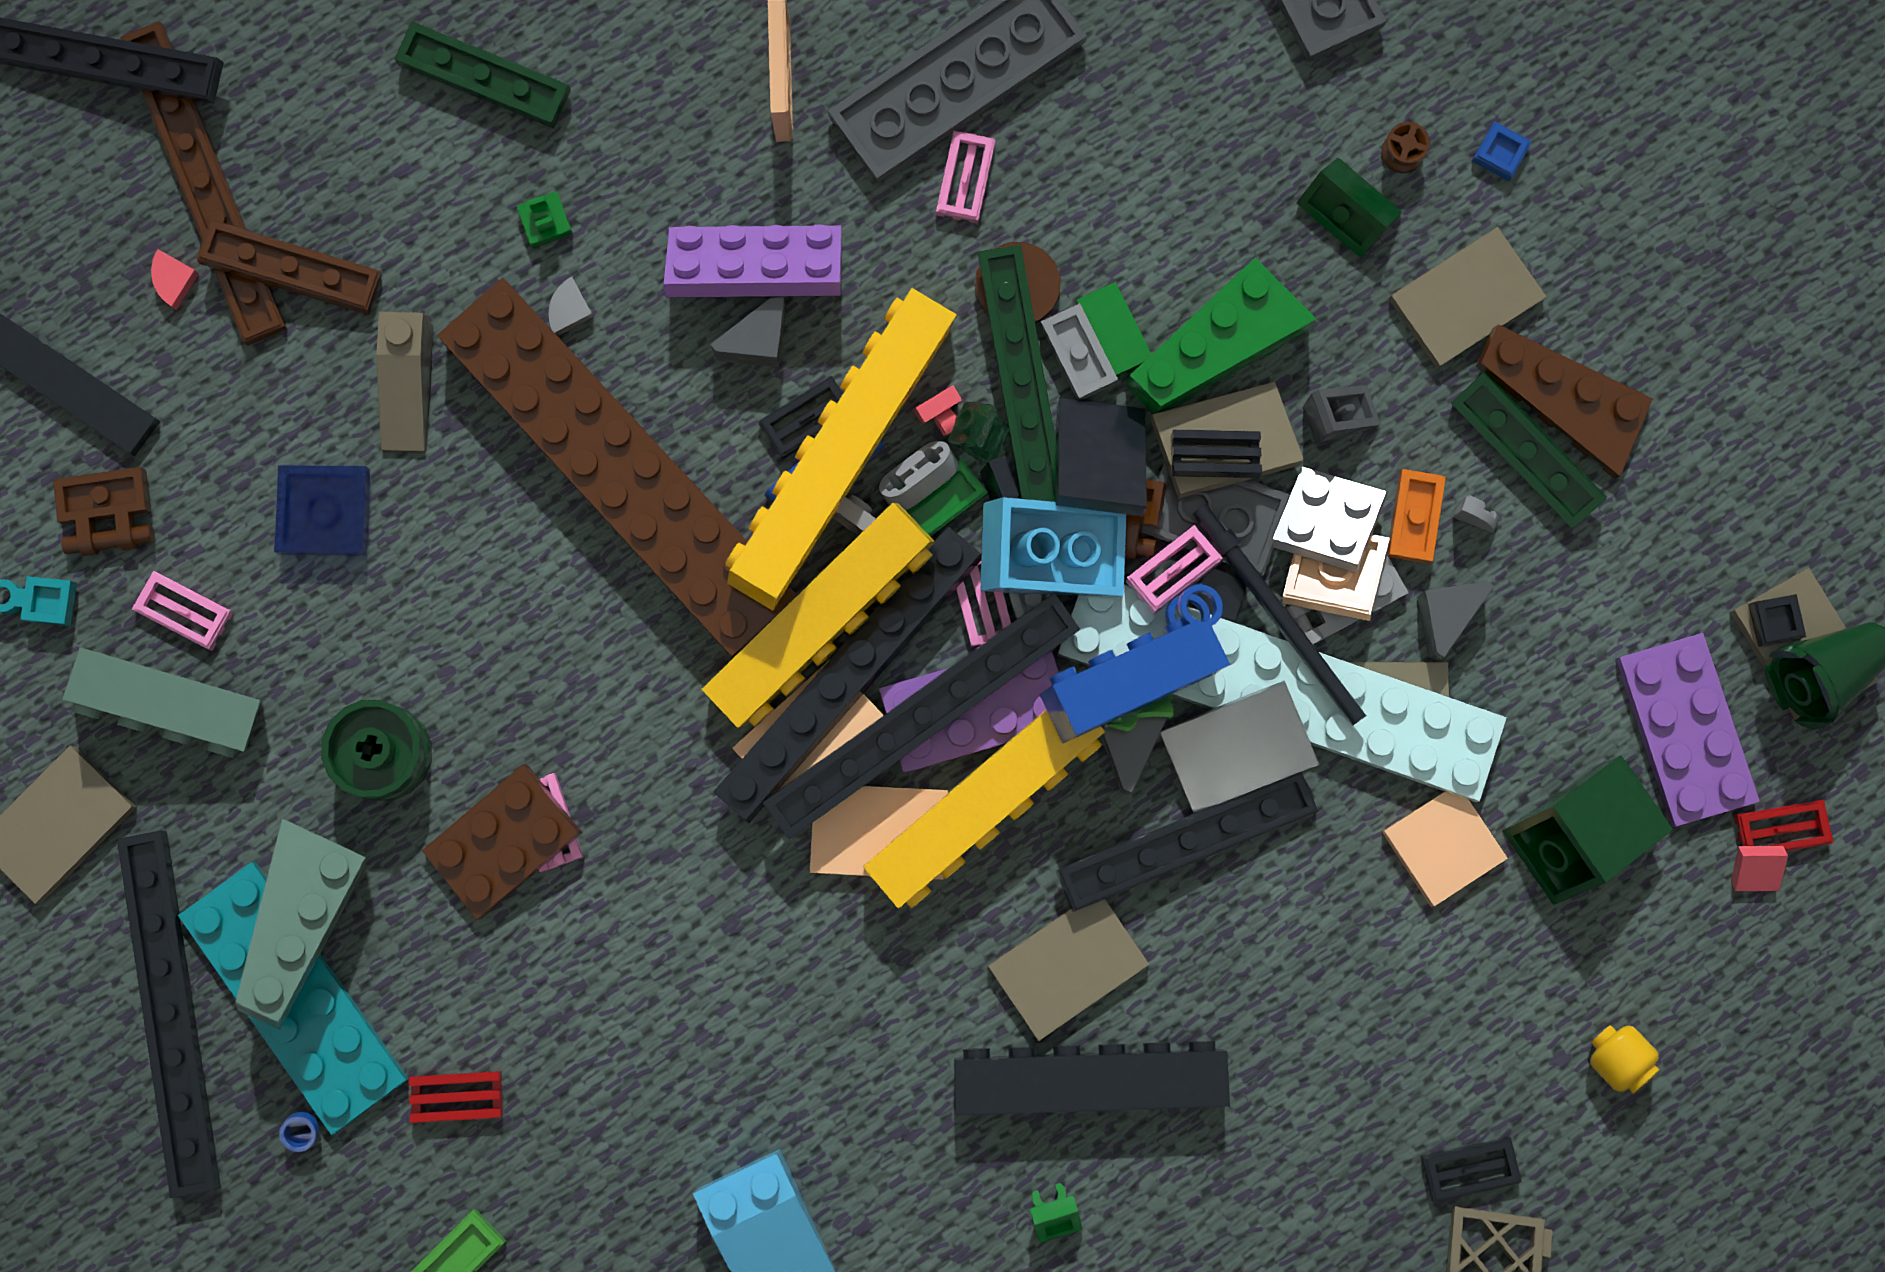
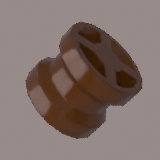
[1381,122,1430,174]

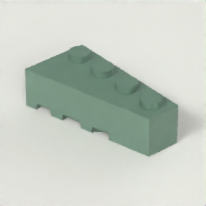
[62,648,262,758]
[235,818,366,1030]

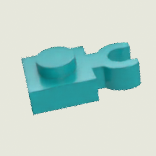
[0,576,77,626]

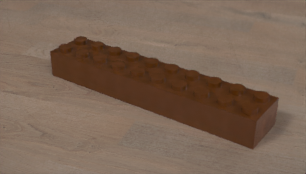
[437,277,797,659]

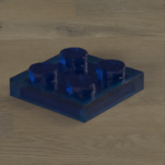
[274,465,370,556]

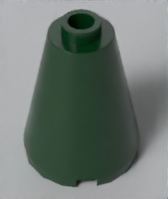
[1765,622,1885,730]

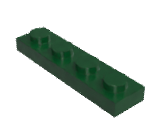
[394,21,571,128]
[1451,371,1607,529]

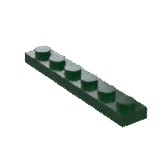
[978,244,1056,502]

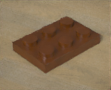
[422,764,582,920]

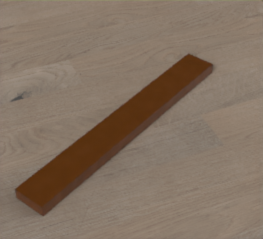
[120,21,287,346]

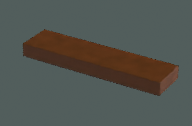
[196,219,381,315]

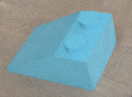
[980,497,1126,597]
[693,1149,836,1272]

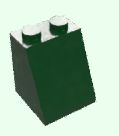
[1503,755,1673,905]

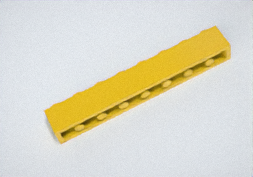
[725,288,957,611]

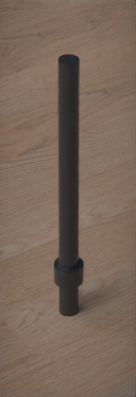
[1193,504,1367,726]

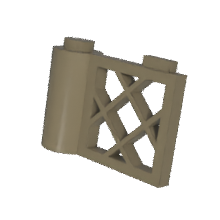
[1447,1206,1553,1272]

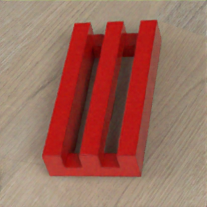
[1733,800,1833,851]
[409,1071,503,1123]

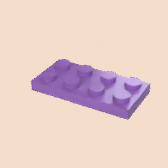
[664,224,842,297]
[1616,633,1760,827]
[879,650,1058,774]

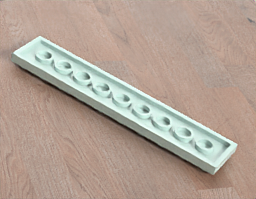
[1058,585,1507,802]

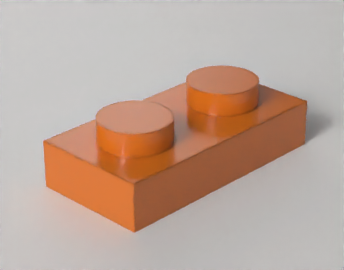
[1386,469,1446,564]

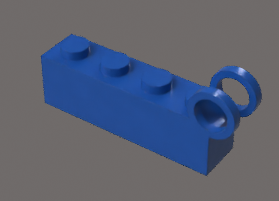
[1040,584,1231,744]

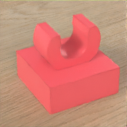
[912,385,962,436]

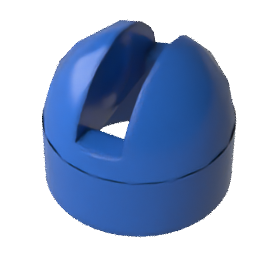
[279,1112,319,1152]

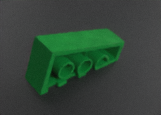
[1126,257,1317,414]

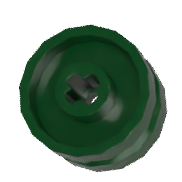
[321,700,432,801]

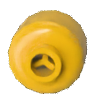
[1590,1025,1660,1094]

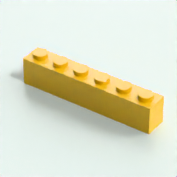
[701,503,935,728]
[863,710,1105,909]

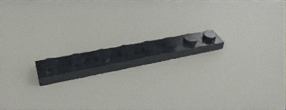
[713,527,982,823]
[763,593,1080,839]
[117,830,221,1199]

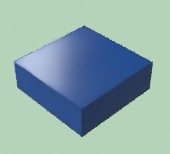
[1472,121,1532,181]

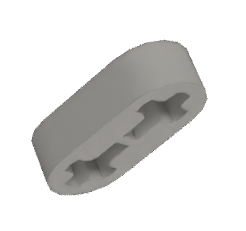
[879,441,958,510]

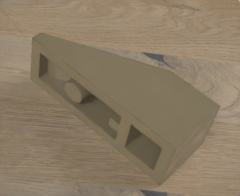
[376,311,433,453]

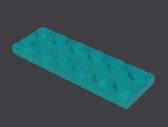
[178,862,409,1135]

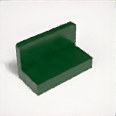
[1296,158,1402,258]

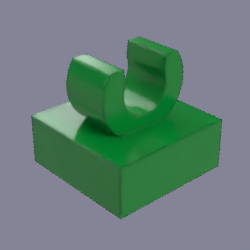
[516,191,573,249]
[1030,1183,1083,1243]

